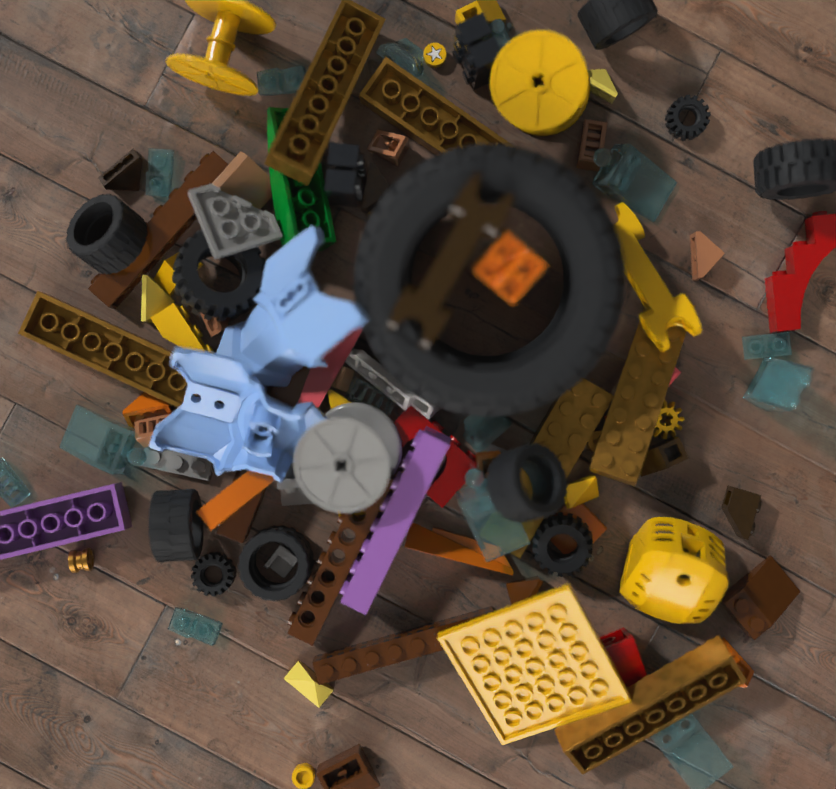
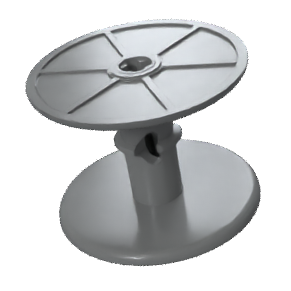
[294,402,402,513]

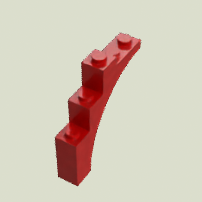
[764,211,836,333]

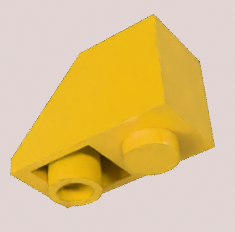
[455,0,506,28]

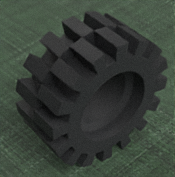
[665,95,711,141]
[191,552,236,596]

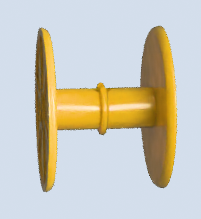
[166,0,276,96]
[490,30,590,136]

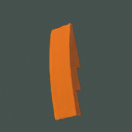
[196,470,275,530]

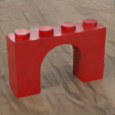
[394,406,476,508]

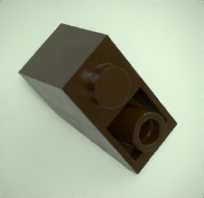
[639,437,689,477]
[721,486,762,540]

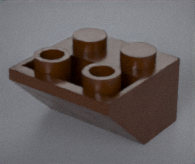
[316,743,381,789]

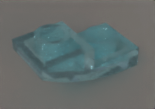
[256,65,306,96]
[146,148,174,197]
[742,332,792,360]
[168,607,223,646]

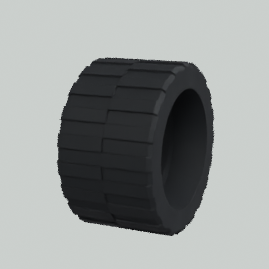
[577,0,658,50]
[66,194,148,274]
[486,443,567,523]
[148,489,204,562]
[238,525,314,602]

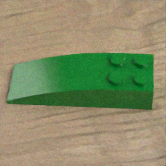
[267,107,336,251]

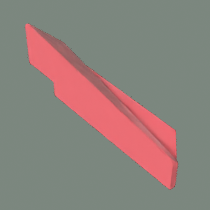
[297,327,363,408]

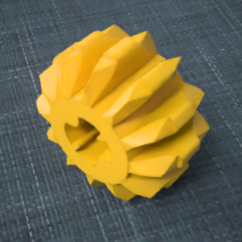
[652,400,684,439]

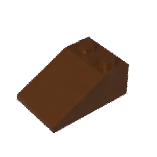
[720,555,800,640]

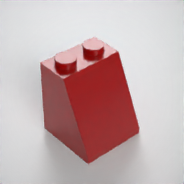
[599,627,647,687]

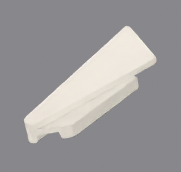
[345,348,441,420]

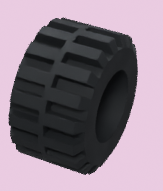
[533,512,593,577]

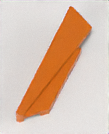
[404,522,514,575]

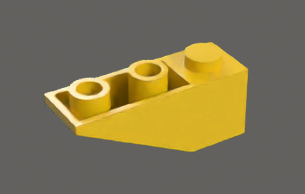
[151,303,215,353]

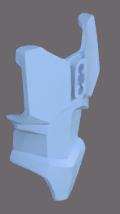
[216,226,368,387]
[149,347,330,483]

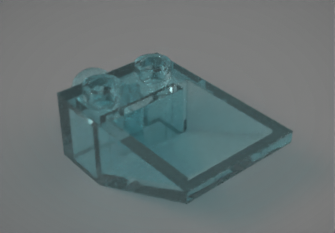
[592,144,677,222]
[59,405,147,475]
[456,469,530,562]
[650,713,733,789]

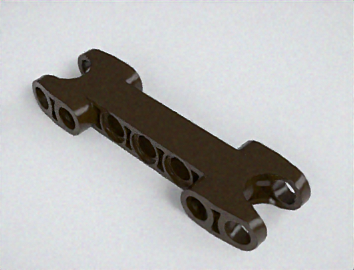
[387,172,516,350]

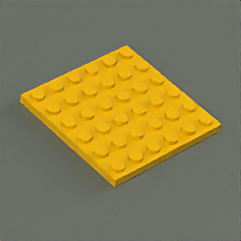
[438,584,631,745]

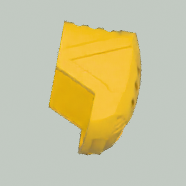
[620,517,728,624]

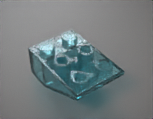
[743,357,814,411]

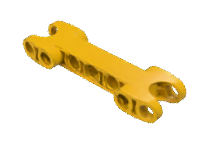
[614,202,702,352]

